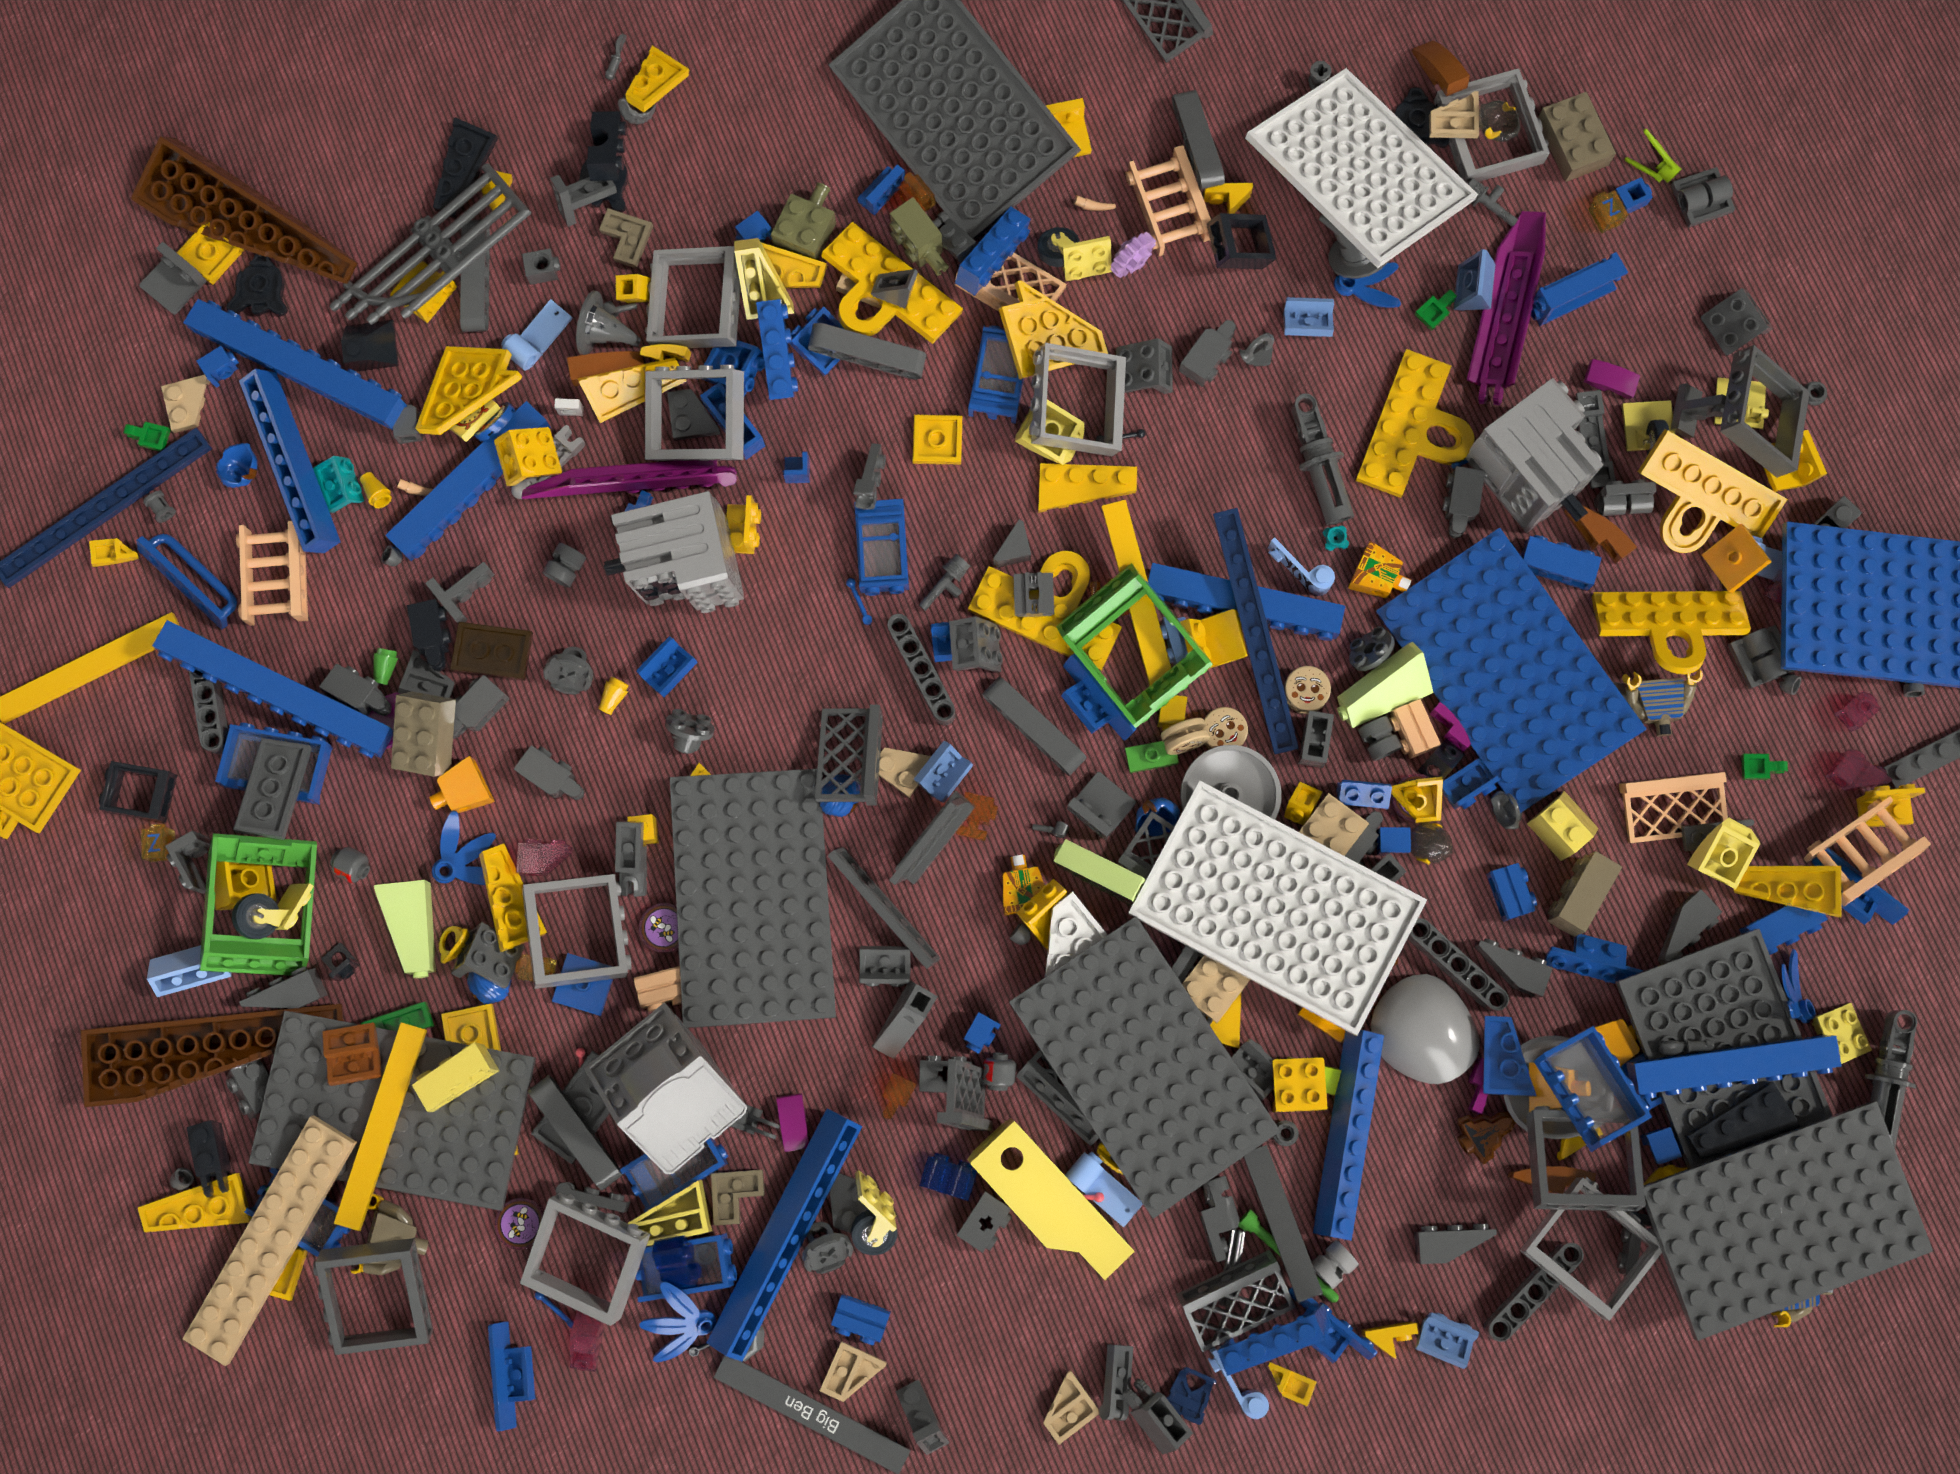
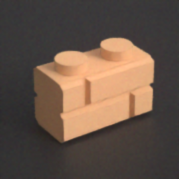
[1389,699,1441,759]
[634,966,682,1012]

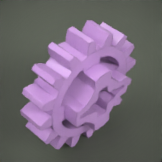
[1110,232,1156,278]

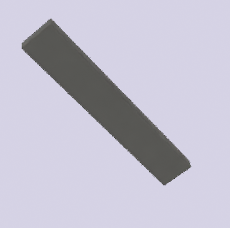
[828,847,940,969]
[1243,1145,1323,1303]

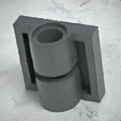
[1670,167,1735,228]
[1594,479,1656,516]
[1728,625,1795,690]

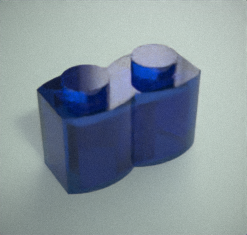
[919,1153,977,1201]
[652,1235,701,1290]

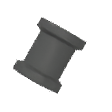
[1308,61,1331,90]
[143,490,176,523]

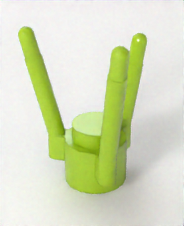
[1625,129,1682,183]

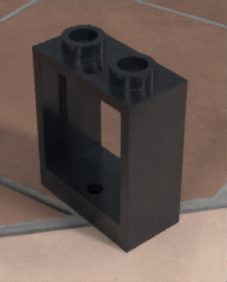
[1206,213,1277,269]
[99,761,178,823]

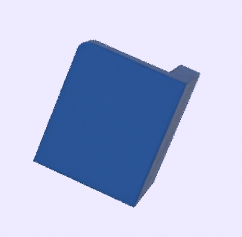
[783,451,810,483]
[1376,827,1411,856]
[1640,1127,1682,1164]

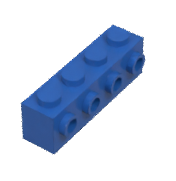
[955,207,1030,296]
[756,299,798,400]

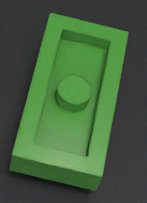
[1125,741,1179,774]

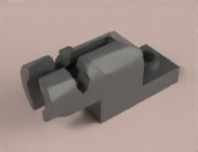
[615,821,647,897]
[1198,1176,1239,1262]

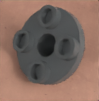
[1349,626,1394,671]
[665,709,715,754]

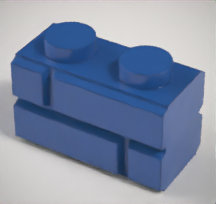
[1486,863,1537,922]
[831,1294,891,1345]

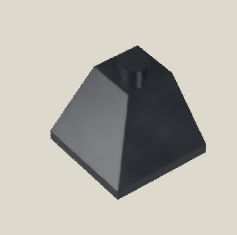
[341,319,399,372]

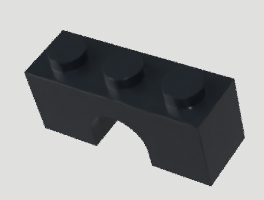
[587,111,627,181]

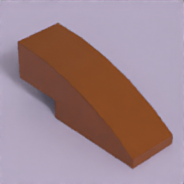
[1412,40,1470,97]
[567,351,644,387]
[1563,506,1637,564]
[1508,1166,1596,1194]

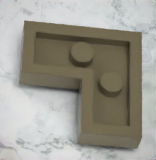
[599,208,653,269]
[711,1170,765,1226]

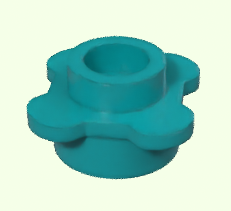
[1323,526,1349,551]

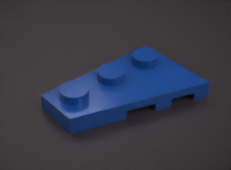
[1483,1016,1537,1097]

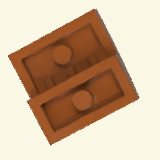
[322,1022,382,1086]

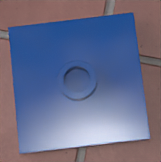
[552,953,613,1016]

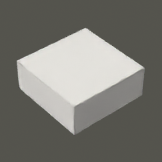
[554,398,584,416]

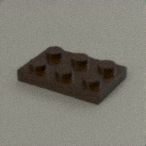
[450,622,533,681]

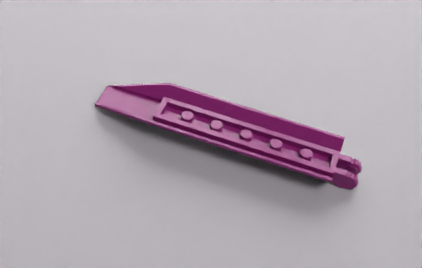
[1467,211,1546,405]
[521,460,737,499]

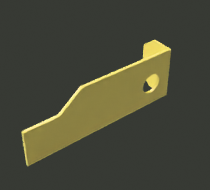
[967,1118,1135,1280]

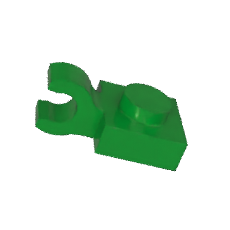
[1415,289,1457,331]
[123,422,171,452]
[1741,754,1788,780]

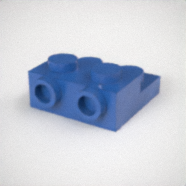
[788,307,844,376]
[702,340,765,397]

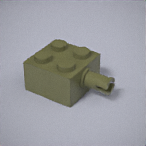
[771,183,836,260]
[889,197,949,276]

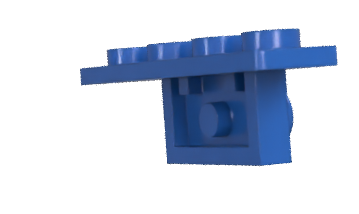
[1061,653,1136,741]
[1812,848,1909,925]
[1544,934,1644,984]
[1288,1286,1378,1363]
[488,1322,535,1431]

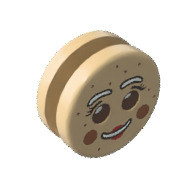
[1283,666,1331,714]
[1202,707,1248,750]
[1161,718,1210,755]

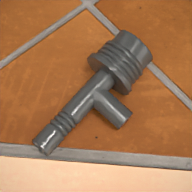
[1467,178,1518,227]
[919,554,970,611]

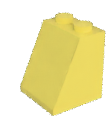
[1527,791,1598,861]

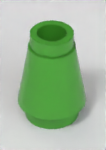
[373,648,398,685]

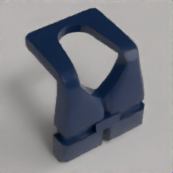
[1166,1367,1217,1425]

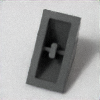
[871,269,918,309]
[993,519,1031,568]

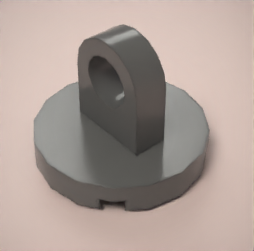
[543,647,593,695]
[802,1222,853,1274]

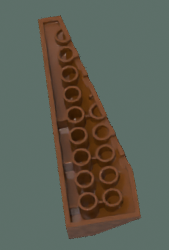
[131,136,358,284]
[81,1004,343,1108]

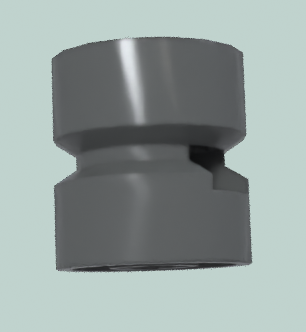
[542,543,587,588]
[1358,716,1402,761]

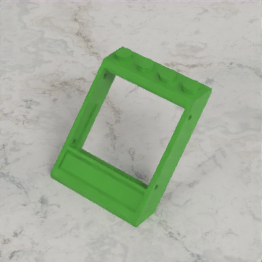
[1056,563,1213,728]
[199,833,317,976]

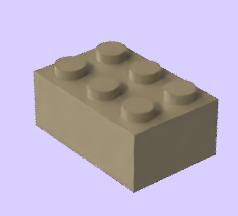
[1538,91,1616,182]
[391,691,456,777]
[1547,851,1622,937]

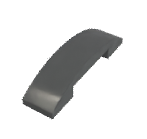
[1576,390,1616,489]

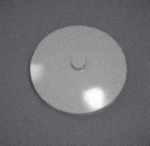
[1180,745,1281,820]

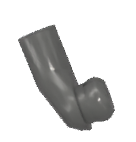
[743,1326,765,1362]

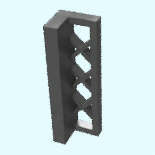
[1016,1050,1099,1146]

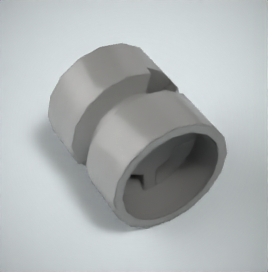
[1311,1240,1359,1290]

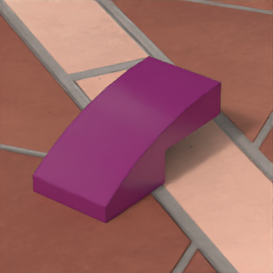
[1584,359,1640,399]
[1430,702,1471,752]
[1468,1058,1487,1114]
[777,1093,809,1152]

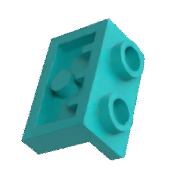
[313,455,364,513]

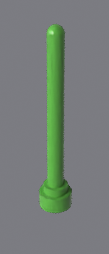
[1238,1209,1339,1303]

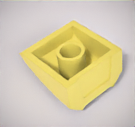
[1015,400,1084,465]
[1687,818,1760,889]

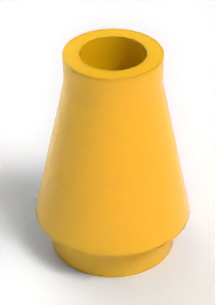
[360,472,392,509]
[598,676,629,715]

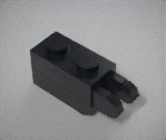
[407,599,452,672]
[186,1120,231,1198]

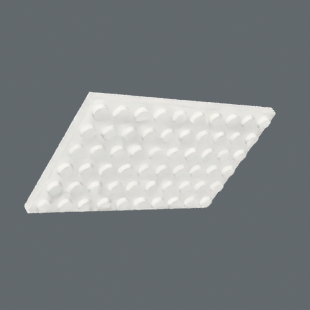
[1128,781,1427,1036]

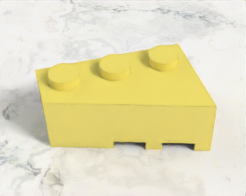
[734,238,794,320]
[412,1042,500,1112]
[628,1180,712,1246]

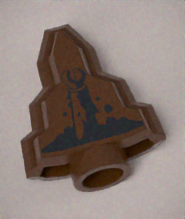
[1456,1112,1516,1165]

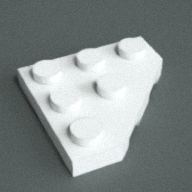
[1045,892,1107,977]

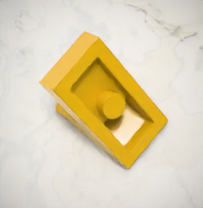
[1203,183,1253,214]
[1361,1321,1418,1359]

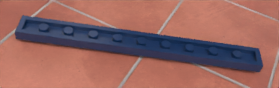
[0,427,213,588]
[1213,508,1299,755]

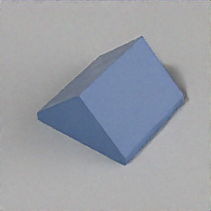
[1453,249,1496,311]

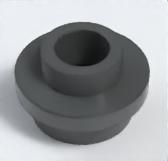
[1804,381,1827,406]
[1273,1120,1299,1146]

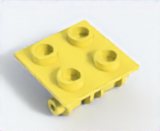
[1714,377,1769,429]
[1811,1003,1872,1064]

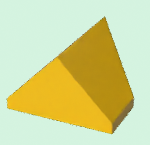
[1391,777,1443,823]

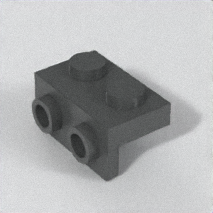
[859,946,911,987]
[1231,1038,1274,1101]
[226,1059,269,1120]

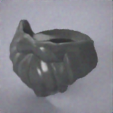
[618,91,656,125]
[1239,332,1275,367]
[1491,791,1523,829]

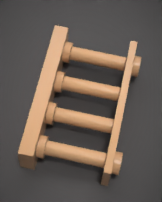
[1126,145,1211,256]
[236,521,308,626]
[1804,797,1931,907]

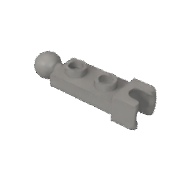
[511,425,585,499]

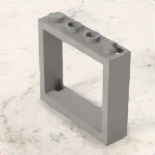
[1434,68,1550,183]
[645,246,741,348]
[1029,343,1126,457]
[645,365,744,461]
[522,874,631,989]
[1520,1177,1662,1321]
[520,1193,650,1326]

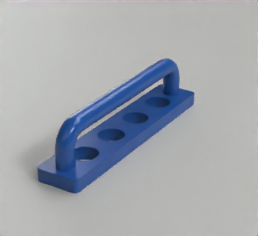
[136,534,237,630]

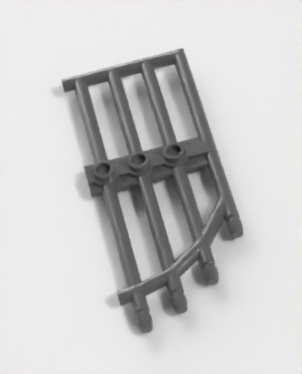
[329,163,531,325]

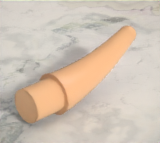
[1074,195,1116,211]
[397,479,433,496]

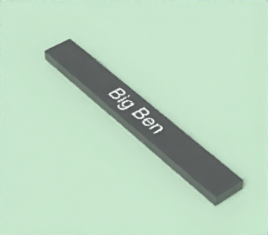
[714,1356,911,1474]

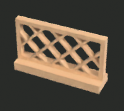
[955,253,1067,312]
[1619,772,1728,843]

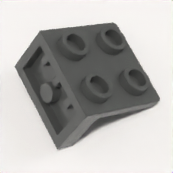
[139,241,207,315]
[1701,288,1773,355]
[1116,338,1173,394]
[949,616,1003,673]
[1067,772,1136,841]
[166,830,211,894]
[451,922,524,989]

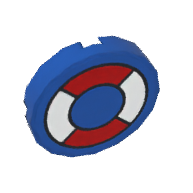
[474,402,515,442]

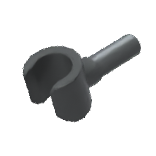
[603,301,637,317]
[1032,821,1069,838]

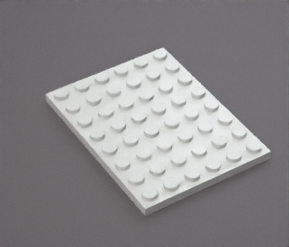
[1245,68,1478,268]

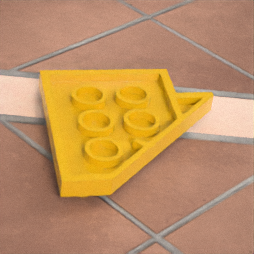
[999,281,1108,380]
[415,346,522,435]
[0,722,81,839]

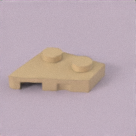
[879,748,931,798]
[820,1341,887,1402]

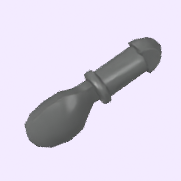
[605,33,627,80]
[1659,1039,1714,1056]

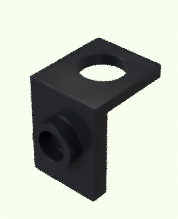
[1418,738,1465,779]
[322,942,360,981]

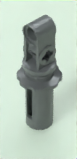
[1291,393,1354,526]
[1865,1010,1917,1148]

